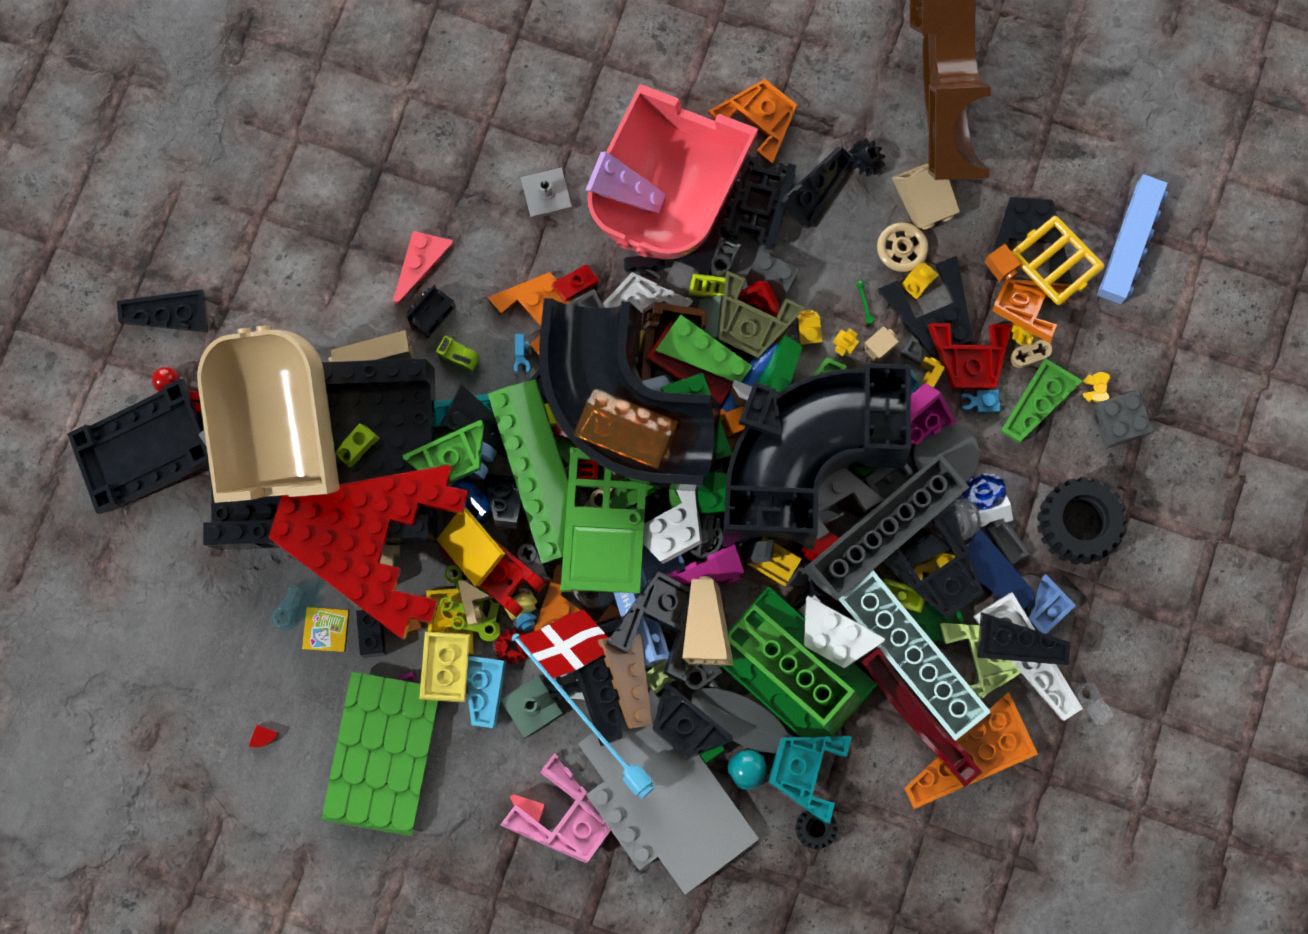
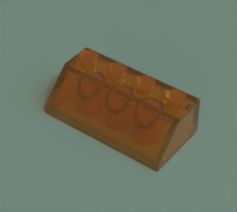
[574,389,678,469]

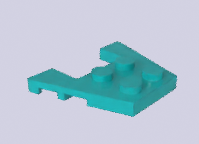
[768,736,852,824]

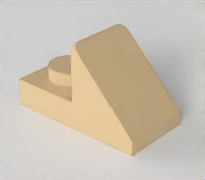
[458,580,493,626]

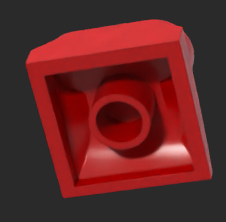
[737,280,780,317]

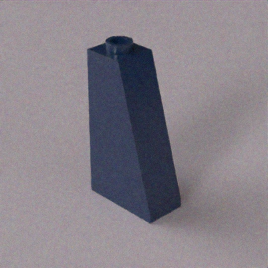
[967,529,1035,611]

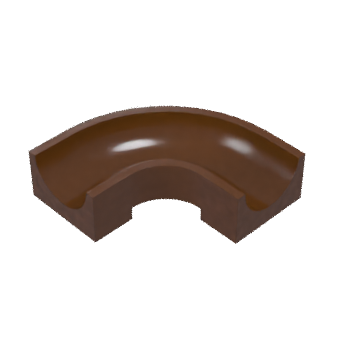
[910,0,991,180]

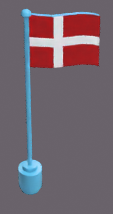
[512,610,655,799]

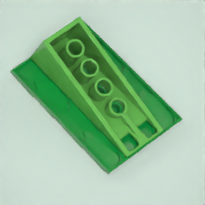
[721,586,877,737]

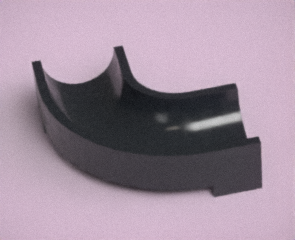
[539,298,721,493]
[723,363,911,550]

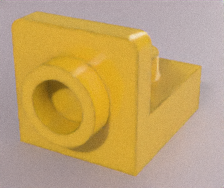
[921,357,945,388]

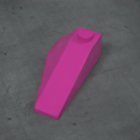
[667,544,744,586]

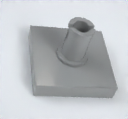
[520,167,572,219]

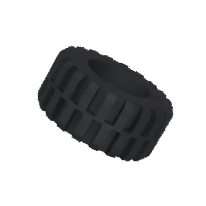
[1037,477,1128,565]

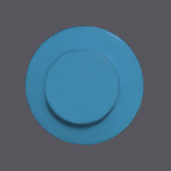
[516,612,537,631]

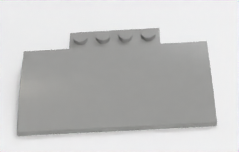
[578,690,759,895]

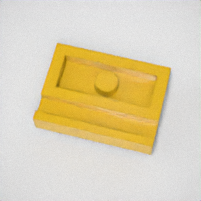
[748,537,802,587]

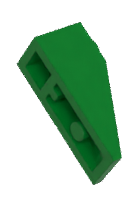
[757,335,802,394]

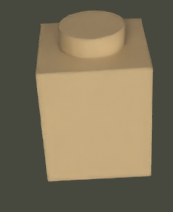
[862,326,899,363]

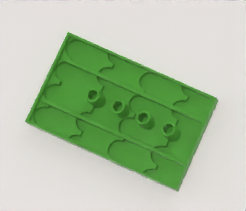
[322,672,438,836]

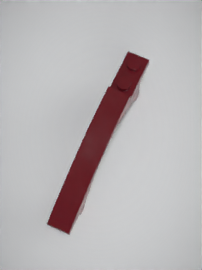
[856,648,983,787]

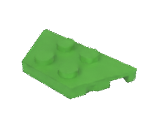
[402,420,484,484]

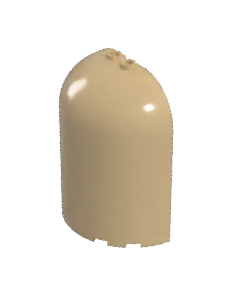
[197,325,340,503]

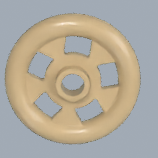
[877,222,928,272]

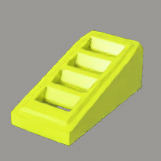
[689,274,725,298]

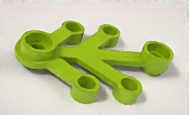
[439,565,501,641]

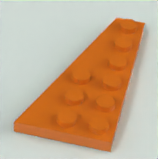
[904,692,1038,809]

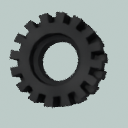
[795,810,838,849]

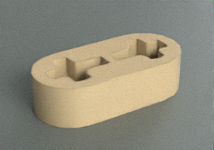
[1010,340,1052,368]

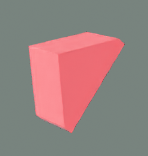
[510,795,546,823]

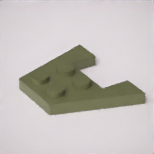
[718,270,806,358]

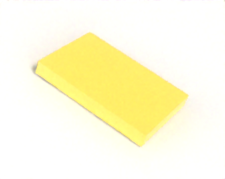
[419,632,470,702]

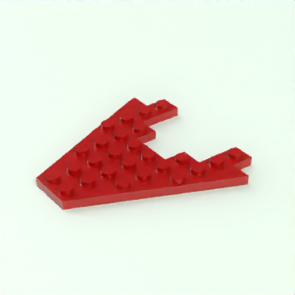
[269,465,469,640]

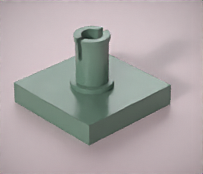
[501,675,563,738]

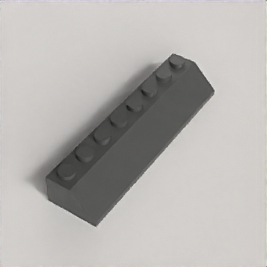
[803,453,969,600]

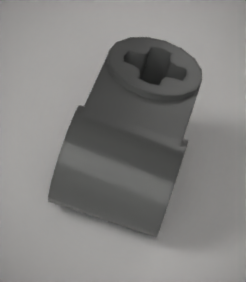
[711,236,742,277]
[518,544,554,588]

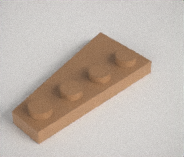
[598,635,652,729]

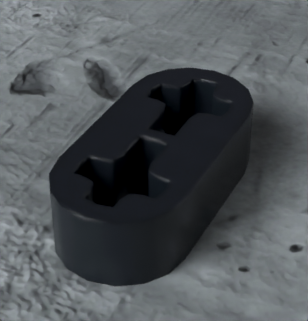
[624,256,665,272]

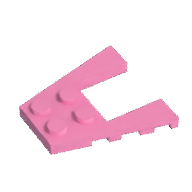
[500,753,611,863]

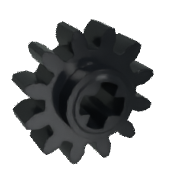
[849,138,886,177]

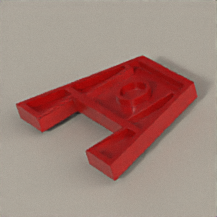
[927,323,1012,390]

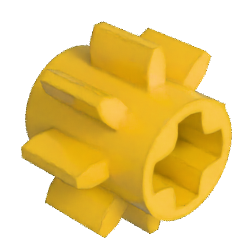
[1012,324,1038,345]
[833,328,860,356]

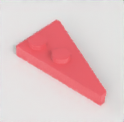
[393,231,454,304]

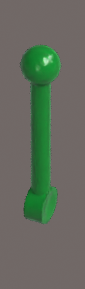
[856,281,874,324]

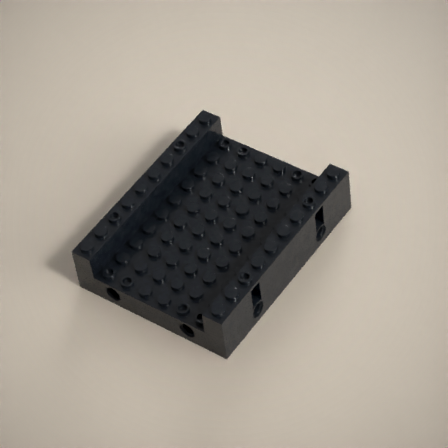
[203,358,437,550]

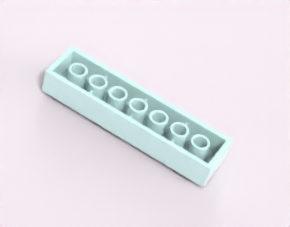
[839,570,990,741]

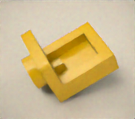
[901,262,939,299]
[796,310,822,345]

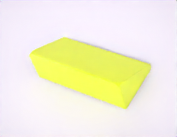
[883,578,925,613]

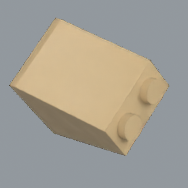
[892,163,960,230]

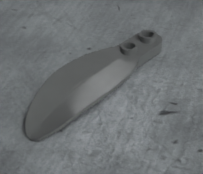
[691,688,794,753]

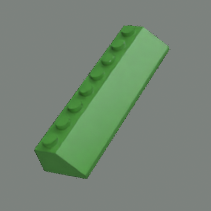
[488,380,577,563]

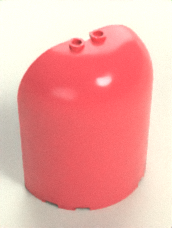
[588,84,758,259]

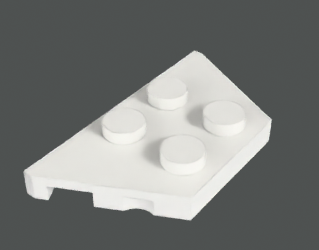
[804,596,885,668]

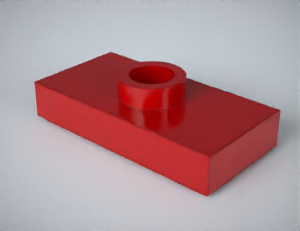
[552,264,599,303]

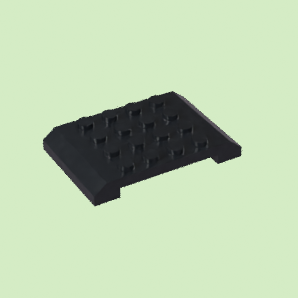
[67,378,209,514]

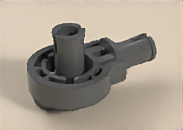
[690,513,723,559]

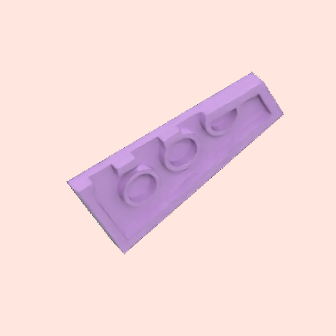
[585,151,666,213]

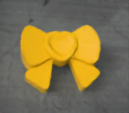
[1083,372,1110,403]

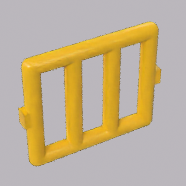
[1011,216,1104,305]

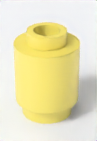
[504,590,538,621]

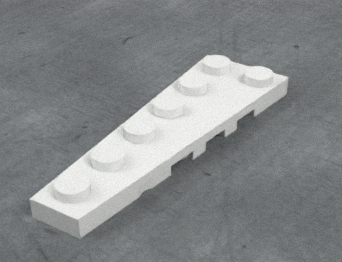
[974,593,1083,721]

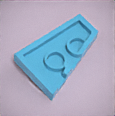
[467,656,507,729]

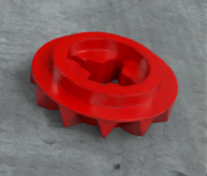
[495,628,528,664]

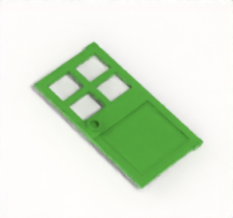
[560,447,646,594]

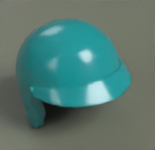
[728,749,767,790]

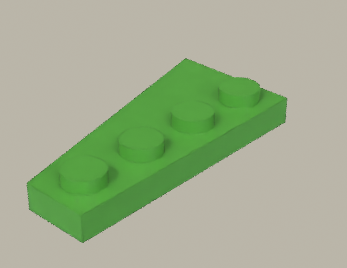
[655,315,752,383]
[1000,358,1082,443]

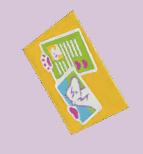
[302,607,348,652]

